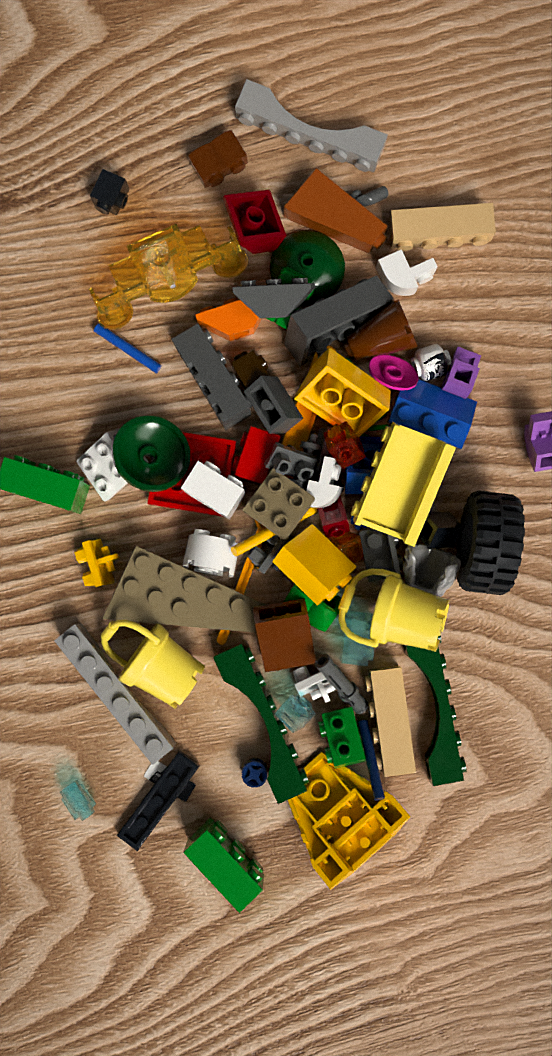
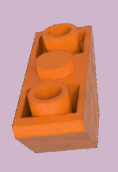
[195,298,262,342]

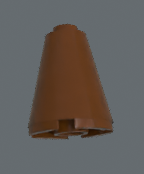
[344,299,418,360]

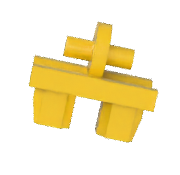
[74,539,119,587]

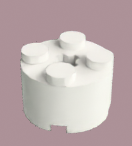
[183,529,238,577]

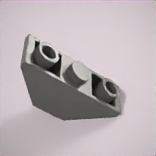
[233,278,315,318]

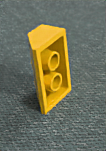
[294,347,391,441]

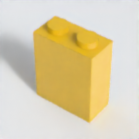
[272,524,357,606]

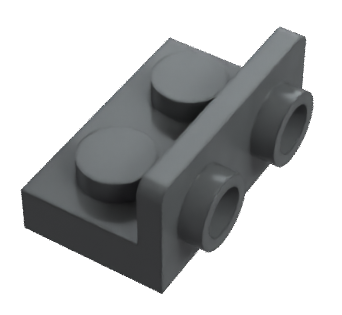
[358,529,403,582]

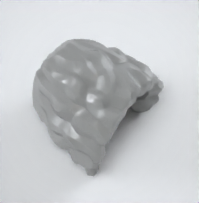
[403,543,461,597]

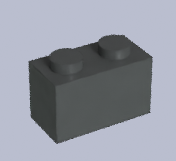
[244,376,303,434]

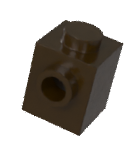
[231,350,268,390]

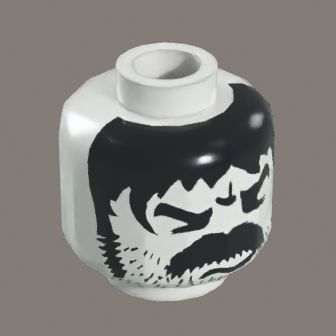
[411,344,451,381]

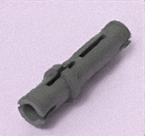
[315,654,368,714]

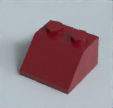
[223,189,287,254]

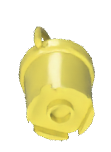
[338,568,450,652]
[101,620,205,709]

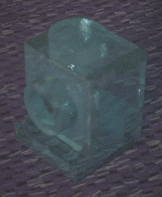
[275,695,316,733]

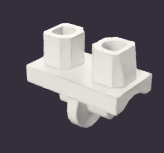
[293,666,336,702]

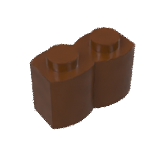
[188,130,248,188]

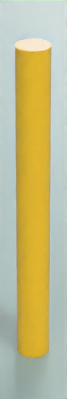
[231,507,318,557]

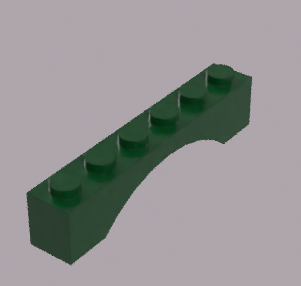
[403,635,467,786]
[213,644,310,804]

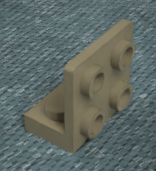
[243,468,315,540]

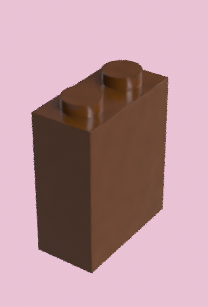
[253,598,316,672]

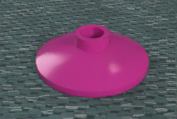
[369,355,419,390]

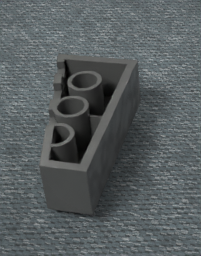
[284,275,394,367]
[172,324,252,431]

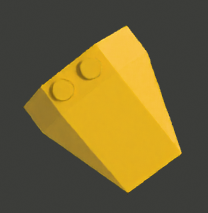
[288,752,411,890]

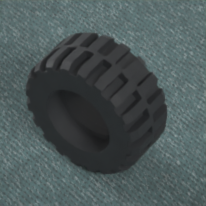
[456,490,525,595]

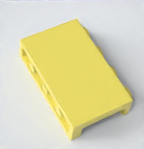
[351,422,456,547]

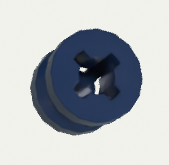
[242,758,268,788]

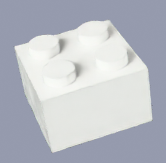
[181,461,246,520]

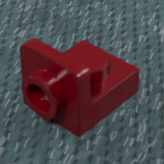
[317,496,350,538]

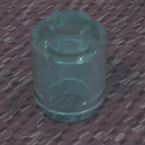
[59,780,97,821]

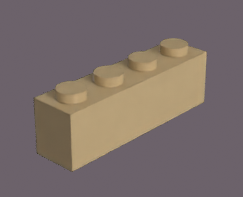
[388,203,496,251]
[365,665,416,777]

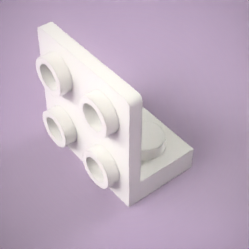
[77,428,149,501]

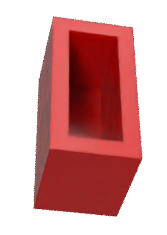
[232,426,280,486]

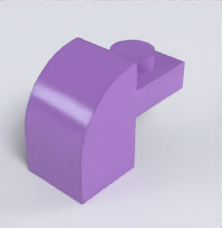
[441,347,481,399]
[524,411,552,472]

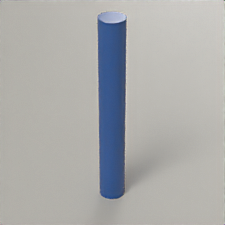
[94,323,162,374]

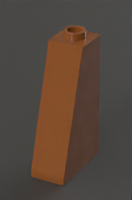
[284,168,387,254]

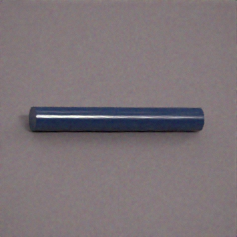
[358,720,385,801]

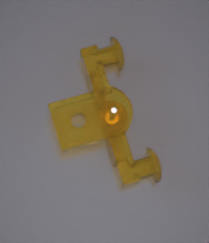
[89,224,249,330]

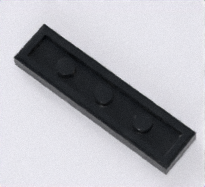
[117,750,200,851]

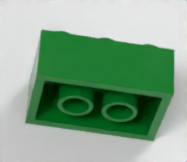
[0,455,90,514]
[183,817,264,913]

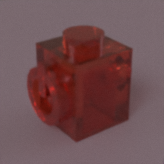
[324,421,366,469]

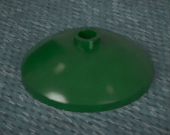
[270,230,345,306]
[112,416,191,492]

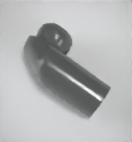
[350,186,388,207]

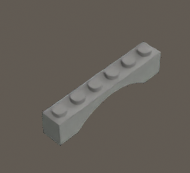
[235,79,388,173]
[54,623,176,765]

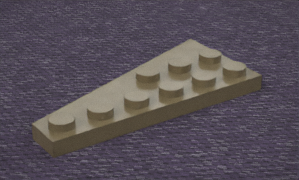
[102,546,266,633]

